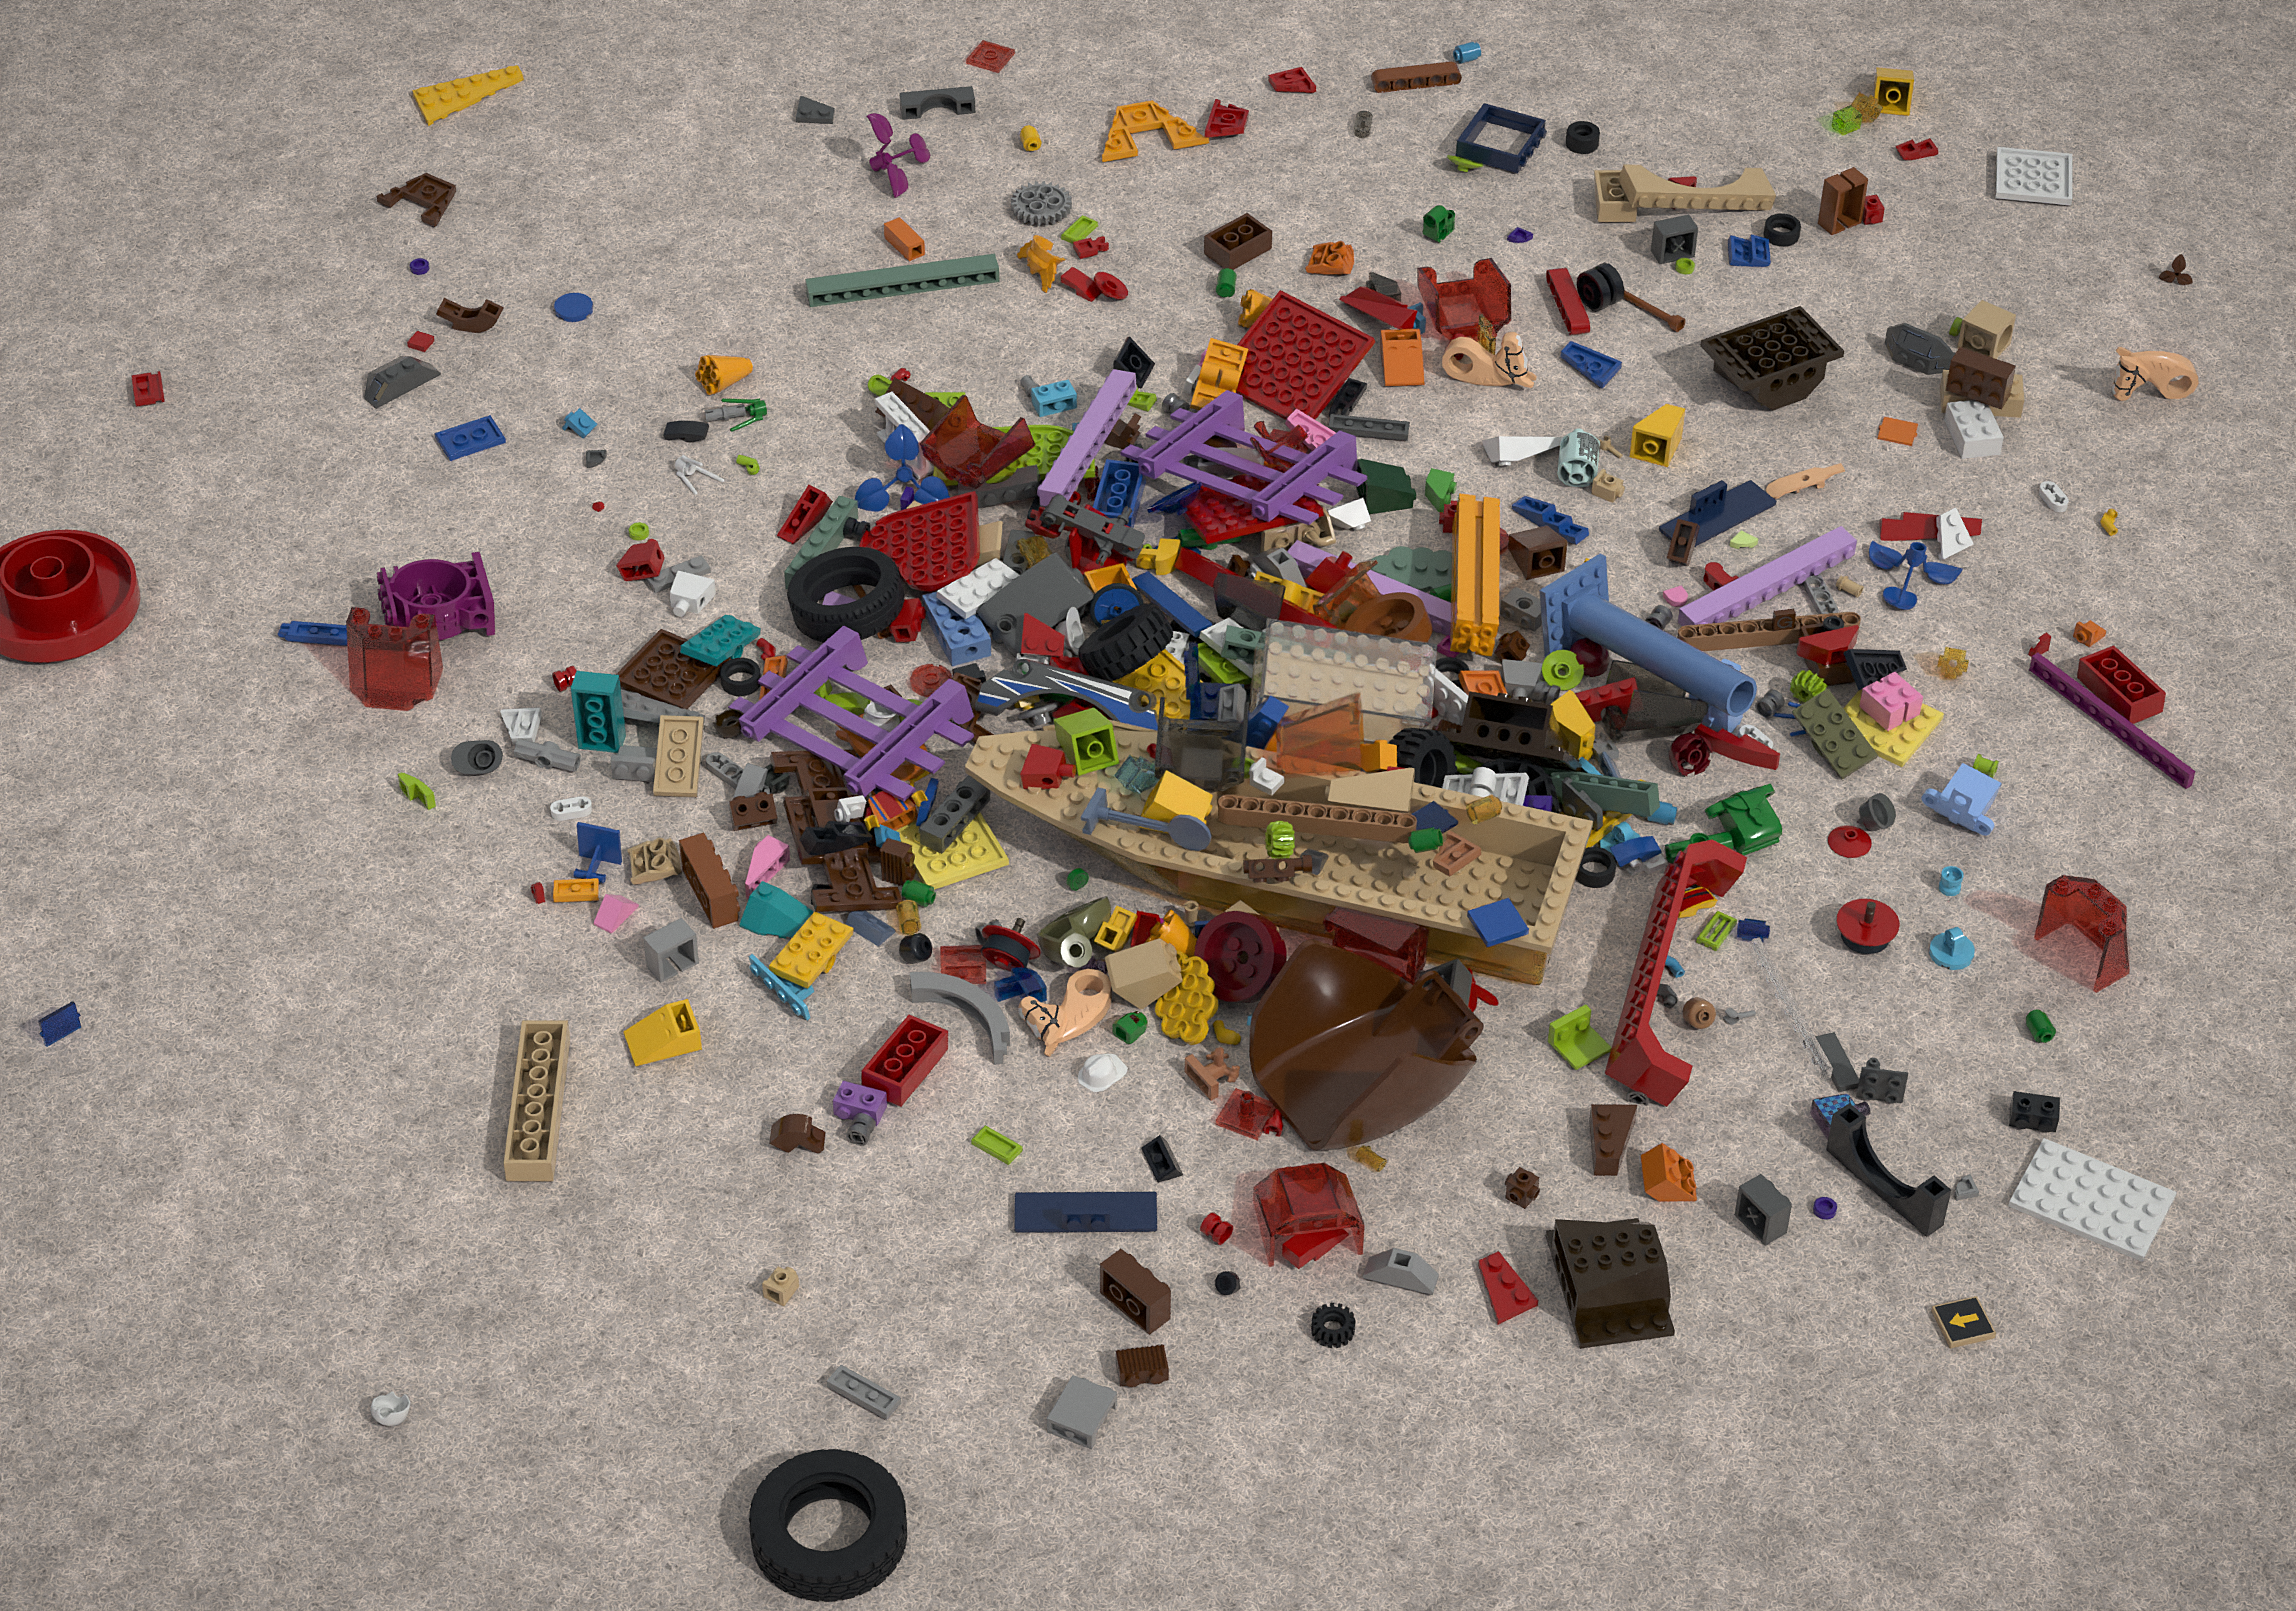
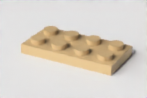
[653,715,704,797]

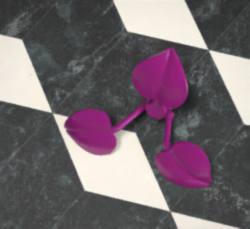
[866,113,930,198]

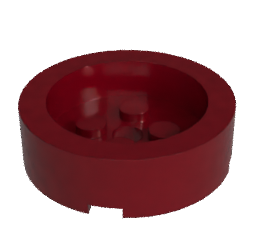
[1194,911,1287,1003]

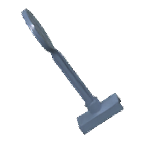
[1081,787,1211,851]

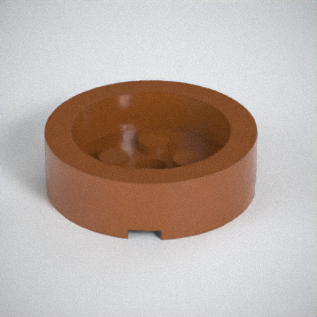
[1345,592,1433,665]

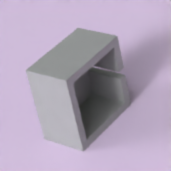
[643,918,699,983]

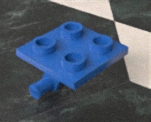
[574,822,622,884]

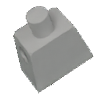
[1501,659,1543,700]

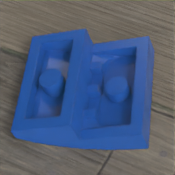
[1728,234,1771,267]

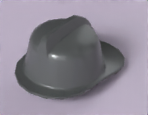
[451,740,503,774]
[1857,793,1896,830]

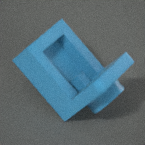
[1408,302,1426,334]
[562,408,597,438]
[874,824,901,848]

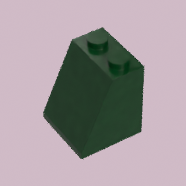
[1356,459,1416,515]

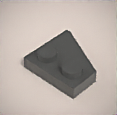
[796,96,835,124]
[1562,777,1603,830]

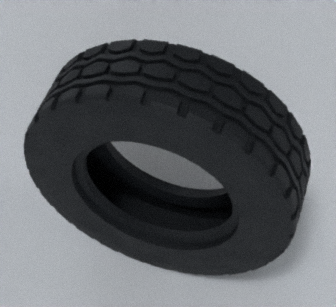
[749,1449,907,1602]

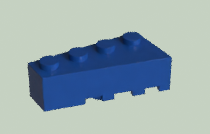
[1221,695,1289,750]

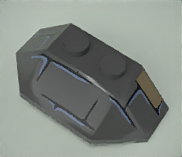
[1885,323,1955,375]
[364,356,441,409]

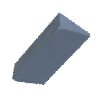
[1600,751,1622,778]
[846,910,896,946]

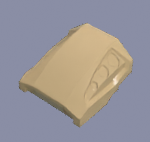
[627,838,681,884]

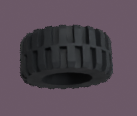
[1388,728,1457,788]

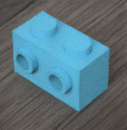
[1031,379,1077,417]

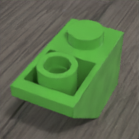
[1425,468,1457,512]

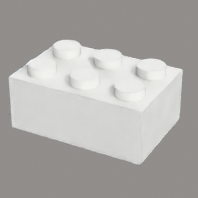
[1944,400,2004,459]

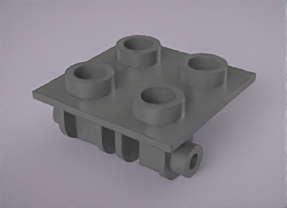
[1856,1058,1909,1103]

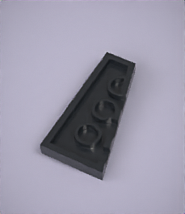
[1844,649,1907,691]

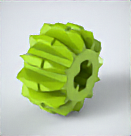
[1789,670,1827,703]
[1265,821,1295,858]

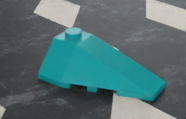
[739,881,814,939]

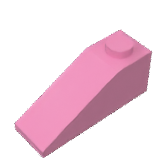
[745,835,790,899]

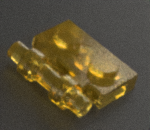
[1017,535,1053,569]

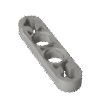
[1802,574,1839,614]
[706,752,770,794]

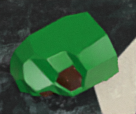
[1112,1011,1148,1044]

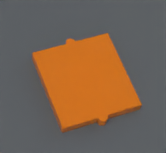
[1877,416,1918,446]

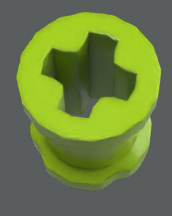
[1973,754,1999,778]

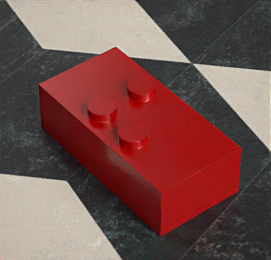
[2077,645,2166,724]
[861,1014,948,1107]

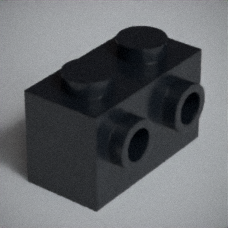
[2009,1091,2060,1133]

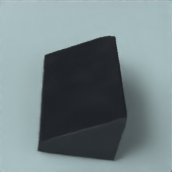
[1141,1135,1183,1183]

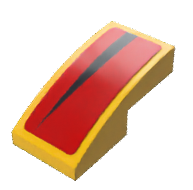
[1678,887,1718,918]

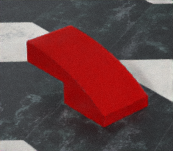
[1896,138,1939,160]
[1061,267,1102,302]

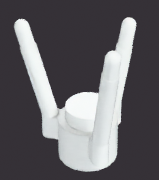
[675,455,725,495]

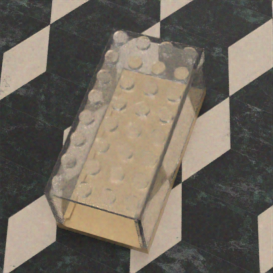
[1248,618,1437,744]

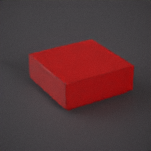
[407,331,435,352]

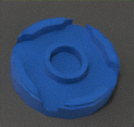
[554,293,593,322]

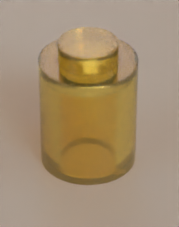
[1466,795,1502,825]
[896,900,921,935]

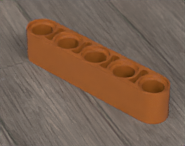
[1371,62,1462,93]

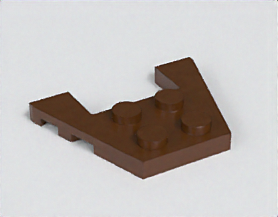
[376,173,456,227]
[952,672,1008,744]

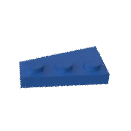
[1561,341,1622,389]

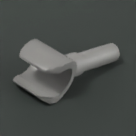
[1723,1007,1756,1025]

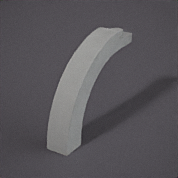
[910,972,1010,1065]

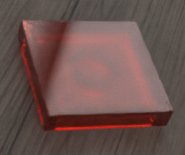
[966,40,1015,73]

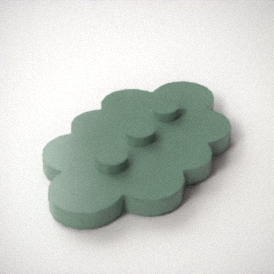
[1370,546,1452,593]

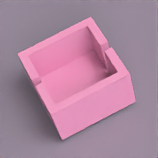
[1859,672,1923,731]

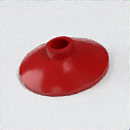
[1094,272,1128,299]
[1828,825,1872,858]

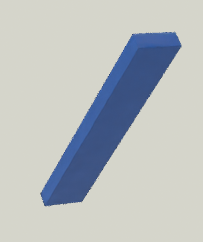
[1132,571,1212,638]

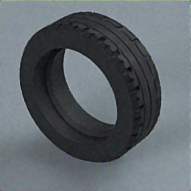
[787,547,905,643]

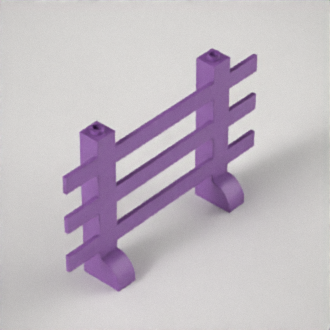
[1121,390,1367,525]
[728,626,974,801]

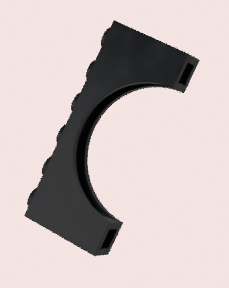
[1826,1103,1951,1237]

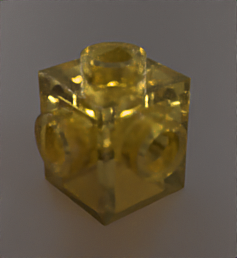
[1849,92,1883,122]
[1937,647,1969,679]

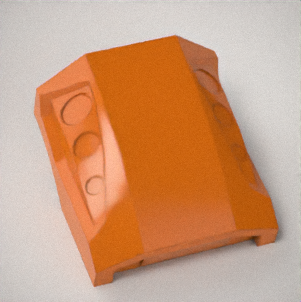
[1305,241,1354,274]

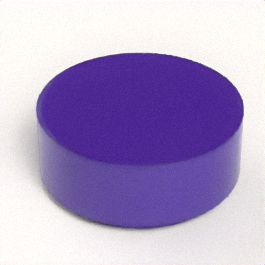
[410,258,430,275]
[1813,1197,1837,1220]

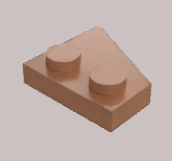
[1433,830,1481,877]

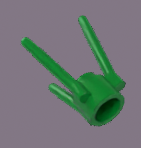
[721,398,767,432]

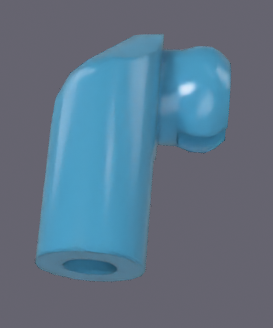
[1665,955,1685,978]

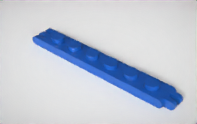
[278,621,432,652]

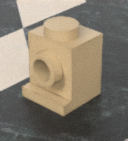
[1592,469,1625,503]
[762,1266,799,1306]

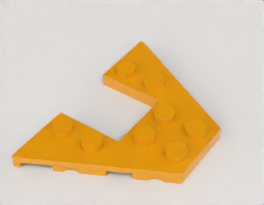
[1102,100,1209,162]

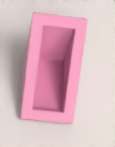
[594,894,639,934]

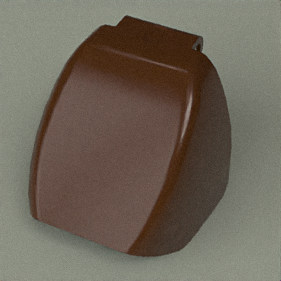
[1249,939,1484,1150]

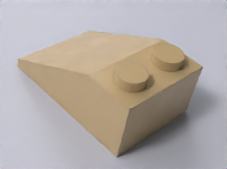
[1594,170,1637,222]

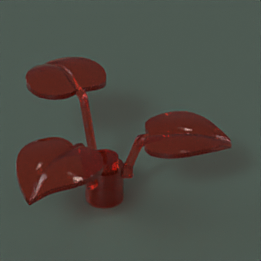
[1250,421,1319,486]

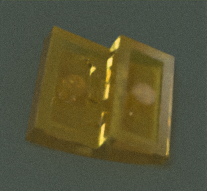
[1477,314,1496,355]

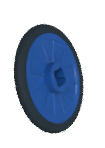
[1089,583,1143,627]

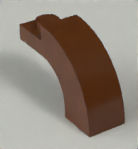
[436,298,504,333]

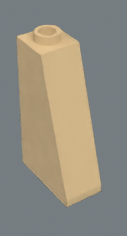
[1325,768,1415,814]

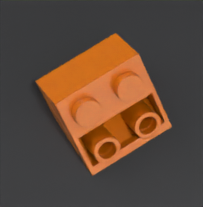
[1641,1143,1697,1202]

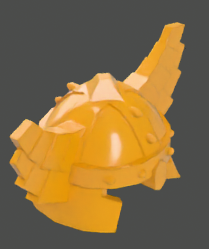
[1017,235,1066,293]

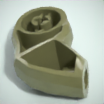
[1037,896,1111,968]

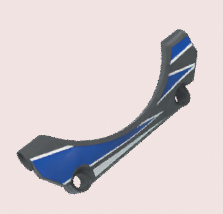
[975,659,1162,731]

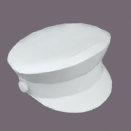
[862,702,900,732]

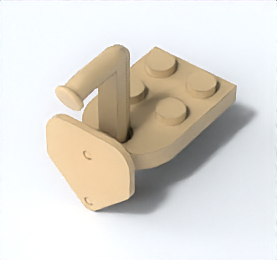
[1260,499,1336,553]

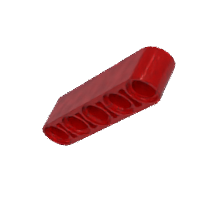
[1546,267,1590,335]

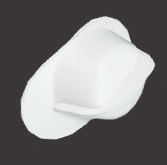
[1055,607,1085,655]
[1078,1054,1128,1092]

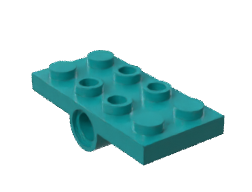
[680,615,761,666]

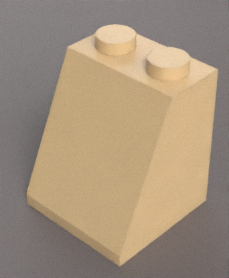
[971,521,1003,572]
[1105,938,1182,1009]

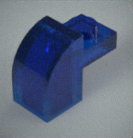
[994,967,1047,1002]

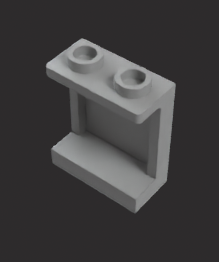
[1047,1375,1117,1450]

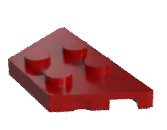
[1205,99,1249,138]

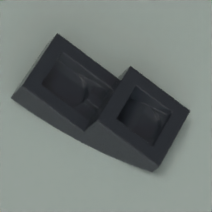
[663,420,709,443]

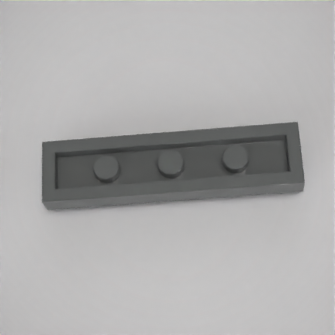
[1328,414,1410,441]

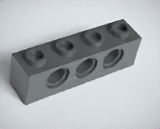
[1003,529,1039,575]
[919,775,991,854]

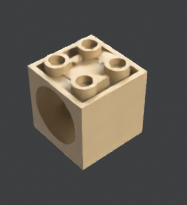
[1957,300,2016,359]

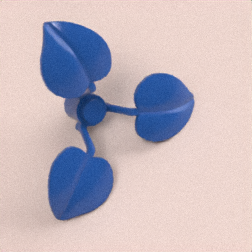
[855,424,950,512]
[1869,541,1963,610]

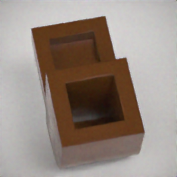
[1104,413,1141,450]
[769,1114,826,1154]

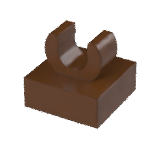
[1227,555,1251,577]

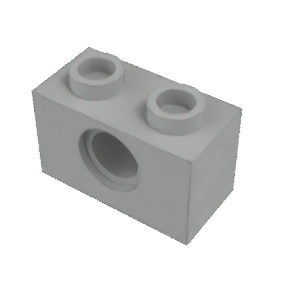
[1500,587,1542,632]

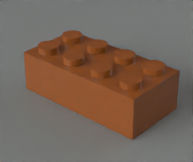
[679,832,740,929]

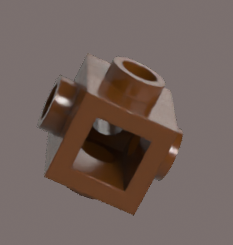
[1494,630,1530,662]
[1505,1167,1540,1209]

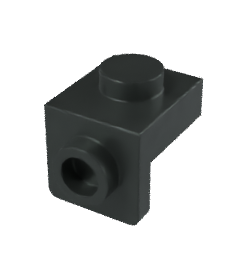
[764,764,790,794]

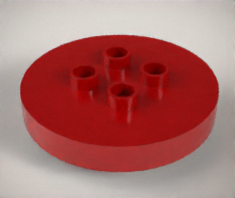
[0,529,140,662]

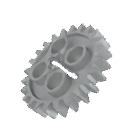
[1011,181,1072,226]

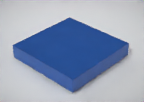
[1467,898,1529,947]

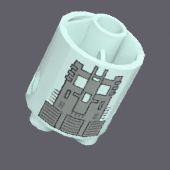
[1557,428,1600,487]

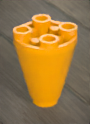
[1238,289,1273,328]
[695,355,753,395]
[1145,909,1197,958]

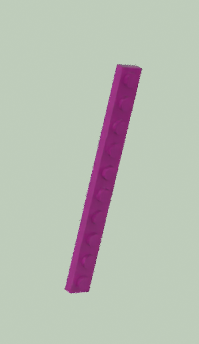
[2029,653,2196,789]

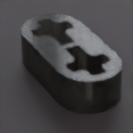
[1354,111,1373,138]

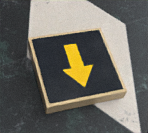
[1931,1296,1996,1349]

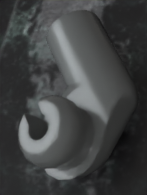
[1657,984,1678,1008]

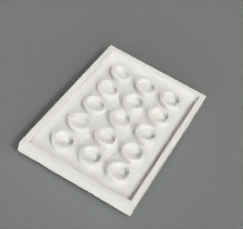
[2008,1138,2177,1262]

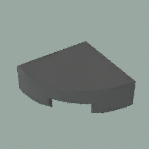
[586,450,607,468]

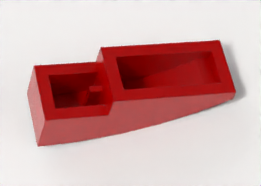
[1282,1220,1349,1269]

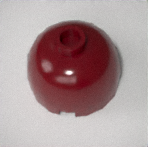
[1569,637,1610,677]
[1669,733,1713,777]

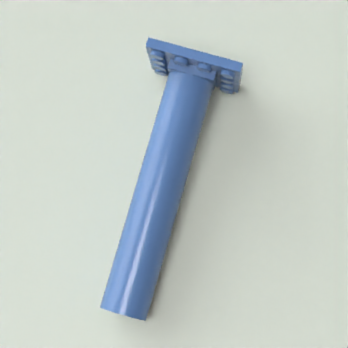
[1539,553,1757,717]

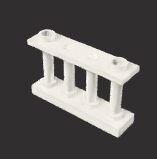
[875,392,935,480]

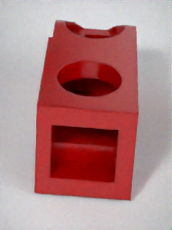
[1703,562,1739,591]

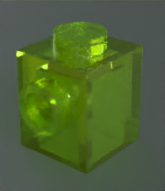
[1831,105,1862,136]

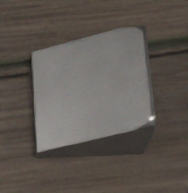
[1300,848,1329,875]

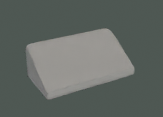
[1217,683,1246,727]

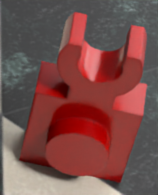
[1073,236,1109,259]

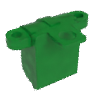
[1705,784,1782,856]

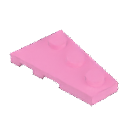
[1285,409,1336,451]

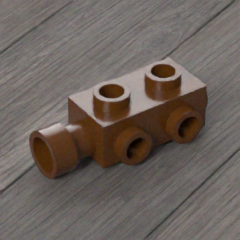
[1243,855,1312,883]

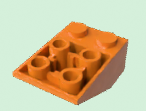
[1380,329,1424,386]

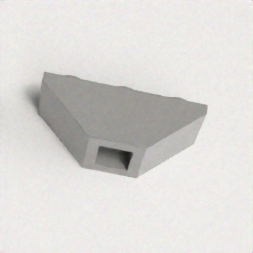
[1253,547,1307,588]
[1363,1248,1439,1295]

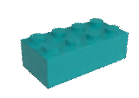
[571,671,626,753]

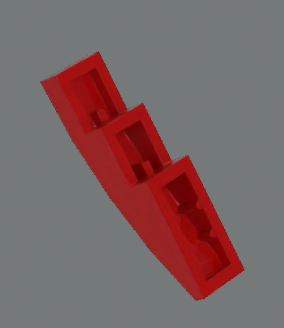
[1694,723,1780,770]

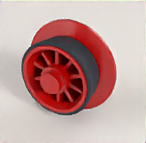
[1836,899,1900,954]
[980,918,1041,972]

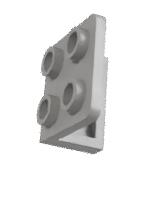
[610,745,657,782]

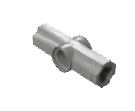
[514,739,581,772]

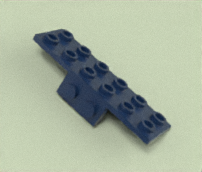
[1659,480,1777,547]
[1015,1191,1157,1233]

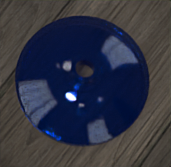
[1146,480,1202,516]

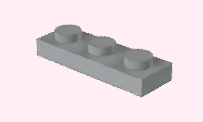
[646,555,711,593]
[826,1365,901,1420]

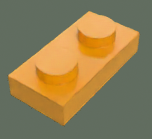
[553,878,599,902]

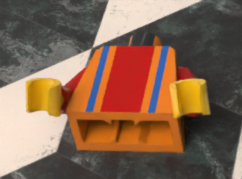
[864,787,928,831]

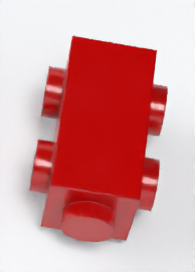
[889,598,926,642]

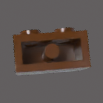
[729,792,778,831]

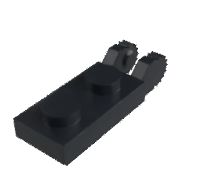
[1329,378,1367,417]

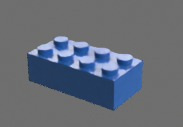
[1093,459,1146,528]

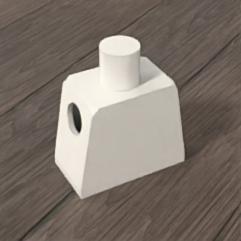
[670,571,716,617]

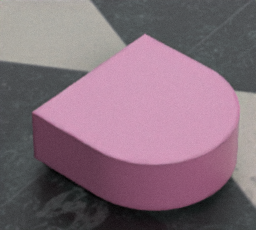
[1663,585,1688,607]

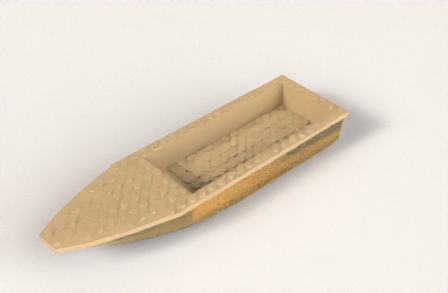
[965,730,1593,985]

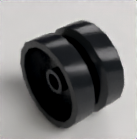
[1576,262,1624,312]

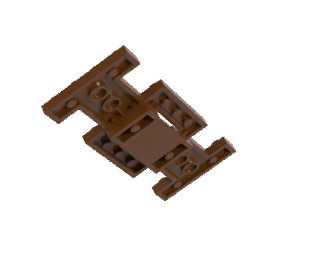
[770,749,903,912]

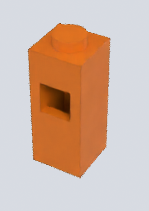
[884,217,925,261]

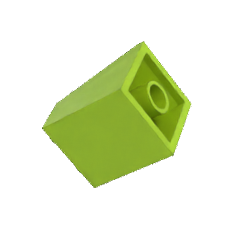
[1053,708,1119,776]

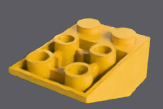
[623,999,702,1067]

